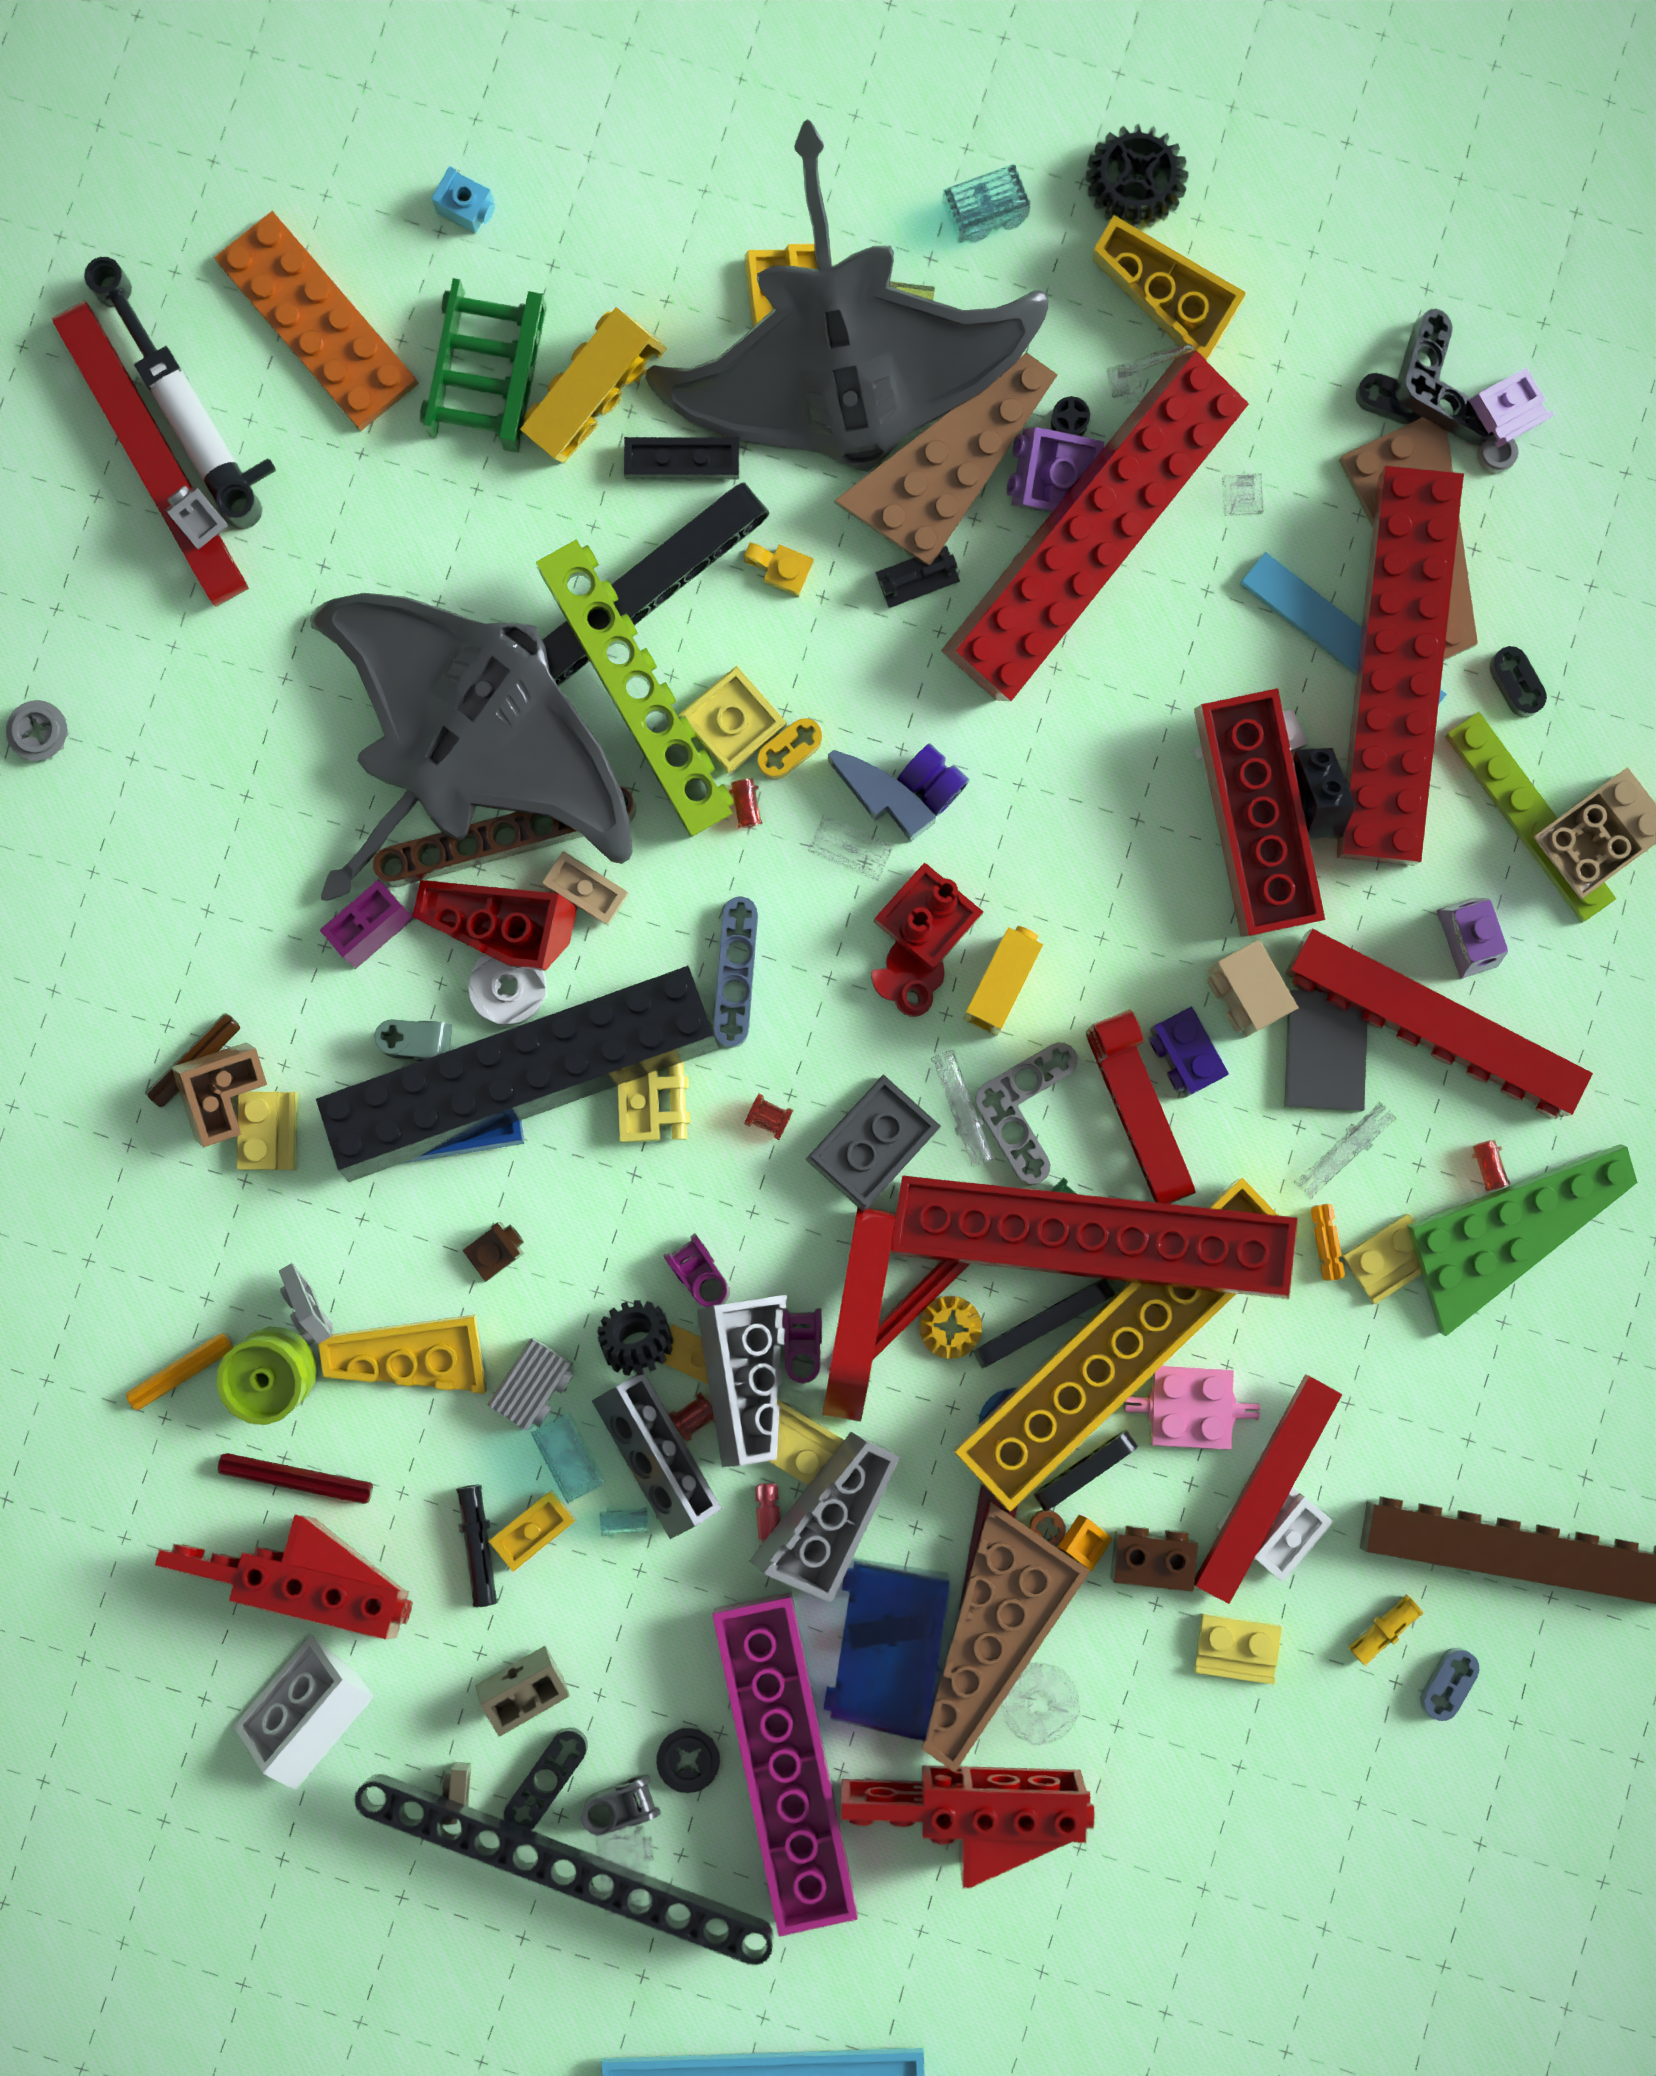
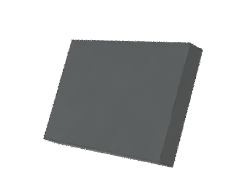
[1284,990,1368,1111]
[805,1074,941,1213]

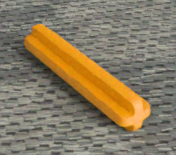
[125,1333,233,1410]

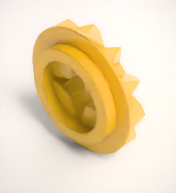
[919,1296,982,1359]

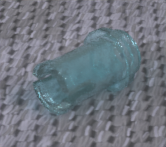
[600,1507,649,1539]

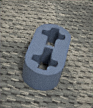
[1420,1648,1480,1721]

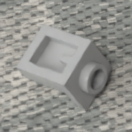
[165,485,228,549]

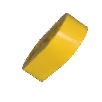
[758,718,822,780]

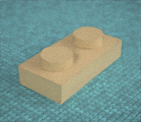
[542,851,629,926]

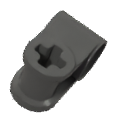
[581,1774,661,1836]

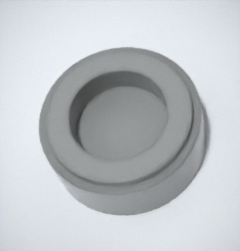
[1477,435,1519,474]

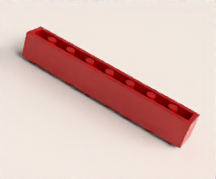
[1284,928,1593,1119]

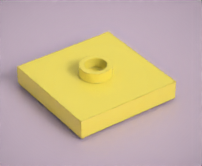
[678,665,787,775]

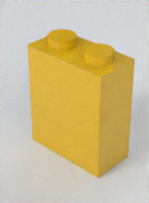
[963,925,1044,1036]

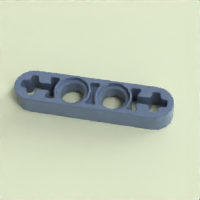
[714,896,758,1048]

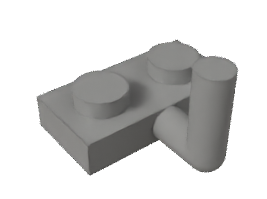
[279,1263,333,1346]

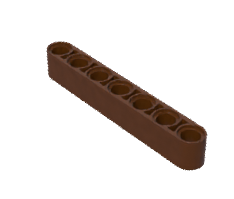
[373,786,636,887]

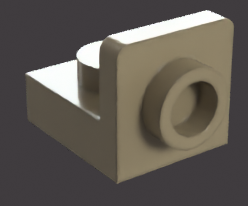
[442,1762,472,1825]

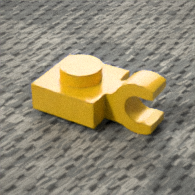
[744,542,814,597]

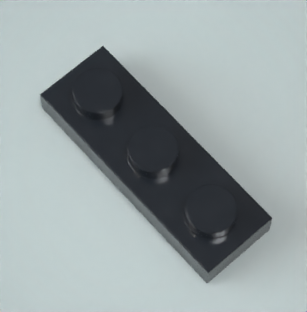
[624,437,740,479]

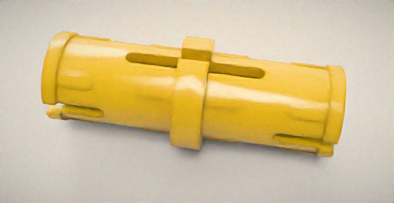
[1347,1594,1424,1667]

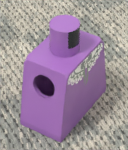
[1436,897,1508,979]

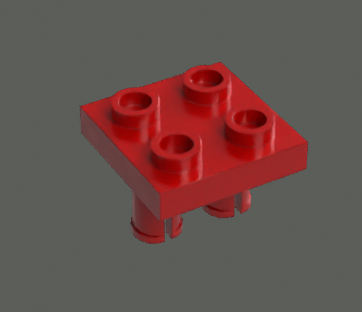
[873,862,984,972]

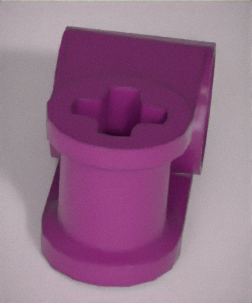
[663,1233,730,1307]
[782,1308,822,1384]

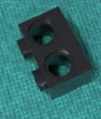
[1293,748,1355,839]

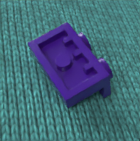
[1148,1006,1229,1097]

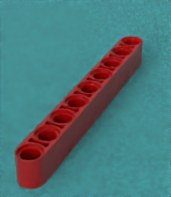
[51,300,249,607]

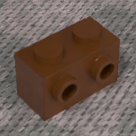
[1110,1525,1198,1592]

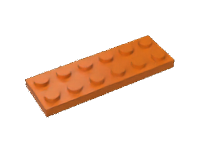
[214,210,419,432]

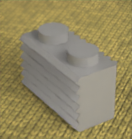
[487,1337,574,1431]

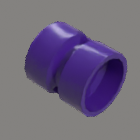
[897,743,970,817]

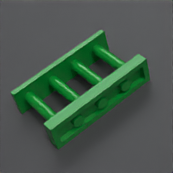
[420,278,547,453]

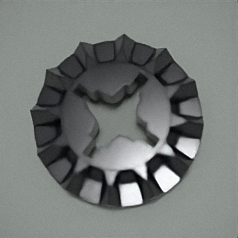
[656,1727,720,1793]

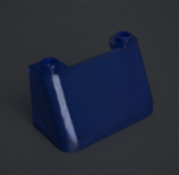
[823,1558,950,1741]

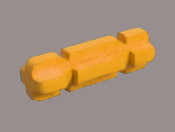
[1311,1203,1345,1281]

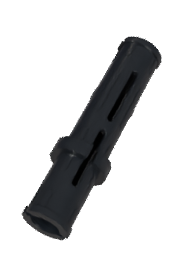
[456,1484,498,1608]

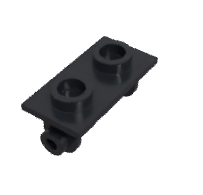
[875,545,960,609]

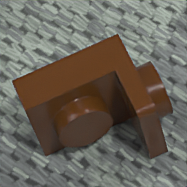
[462,1222,525,1282]

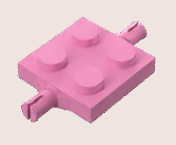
[1124,1366,1260,1450]

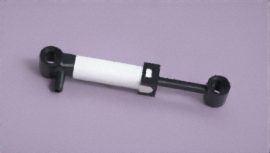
[84,256,276,529]

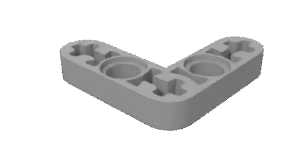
[975,1042,1078,1185]

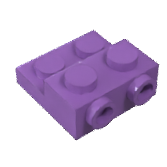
[1006,427,1105,512]

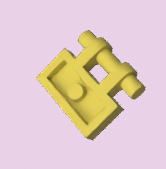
[618,1062,691,1143]

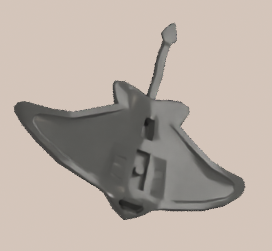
[646,119,1049,472]
[310,592,633,901]

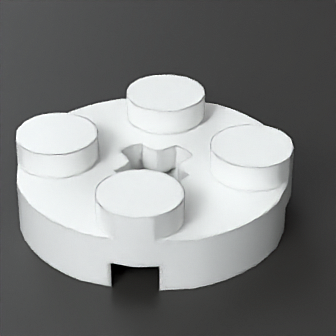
[468,954,547,1026]

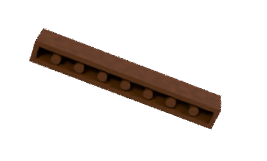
[1359,1496,1656,1604]

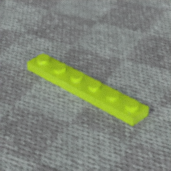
[1445,712,1617,923]

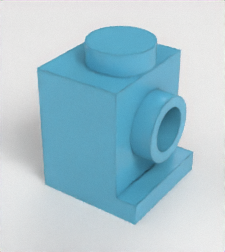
[431,166,495,234]

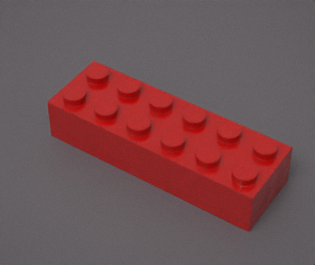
[1194,688,1326,937]

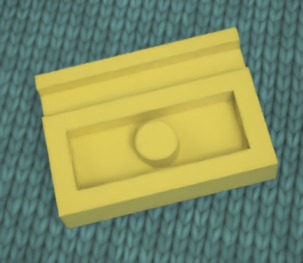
[237,1091,298,1170]
[1341,1214,1422,1304]
[769,1398,844,1485]
[1194,1613,1282,1685]

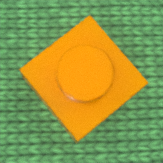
[1058,1514,1113,1572]

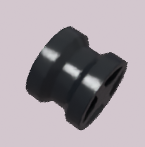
[1050,396,1091,437]

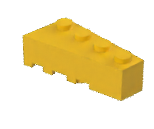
[1092,215,1247,362]
[520,307,668,463]

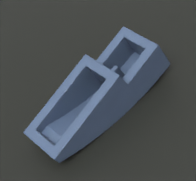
[828,750,936,842]

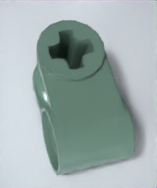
[374,1019,453,1062]

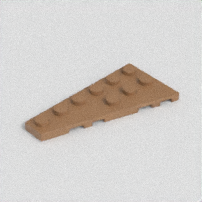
[833,352,1058,567]
[1339,408,1478,661]
[921,1501,1090,1773]

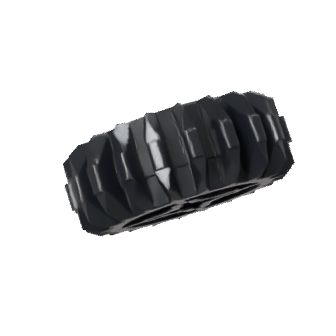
[1085,123,1189,229]

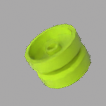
[216,1326,317,1425]

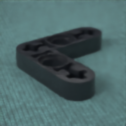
[1395,309,1494,445]

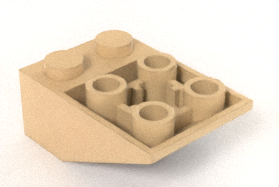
[1533,767,1656,899]

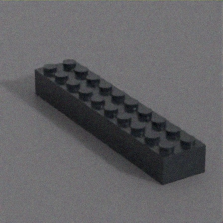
[316,966,718,1182]

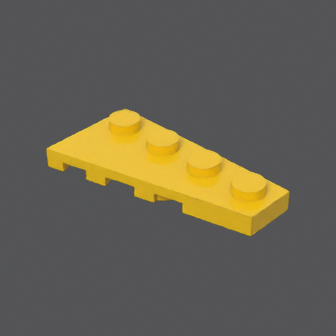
[318,1314,487,1394]

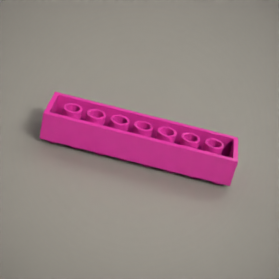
[712,1592,858,1937]

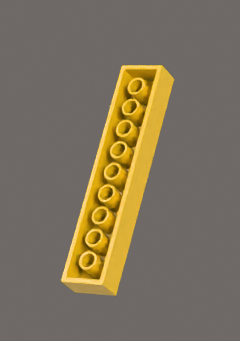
[952,1177,1278,1512]

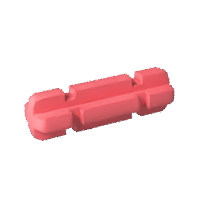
[755,1483,780,1548]

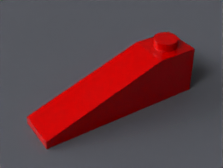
[412,880,578,971]

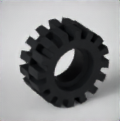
[597,1300,674,1376]

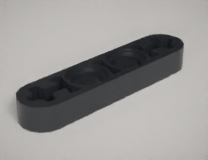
[972,1279,1115,1369]

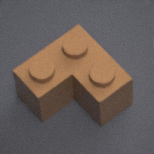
[171,1042,267,1148]

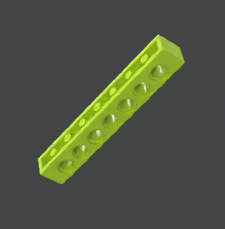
[536,539,735,838]

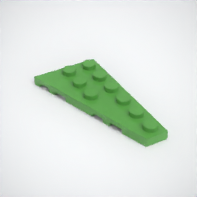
[1407,1144,1638,1337]

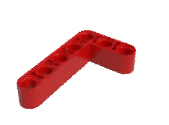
[1085,1009,1196,1204]
[822,1207,896,1422]

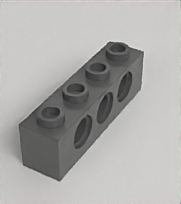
[592,1370,722,1539]

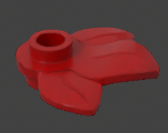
[871,942,945,1017]

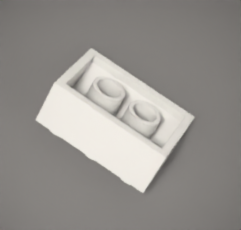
[233,1635,374,1790]

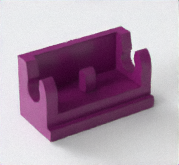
[320,879,414,969]

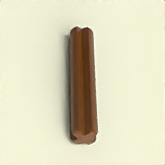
[146,1013,241,1107]

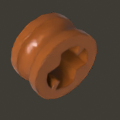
[1029,1510,1066,1546]

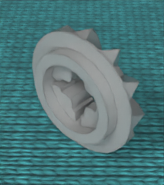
[6,700,70,762]

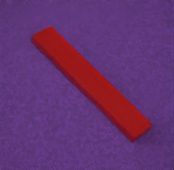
[1194,1374,1343,1604]

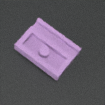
[1469,367,1554,448]

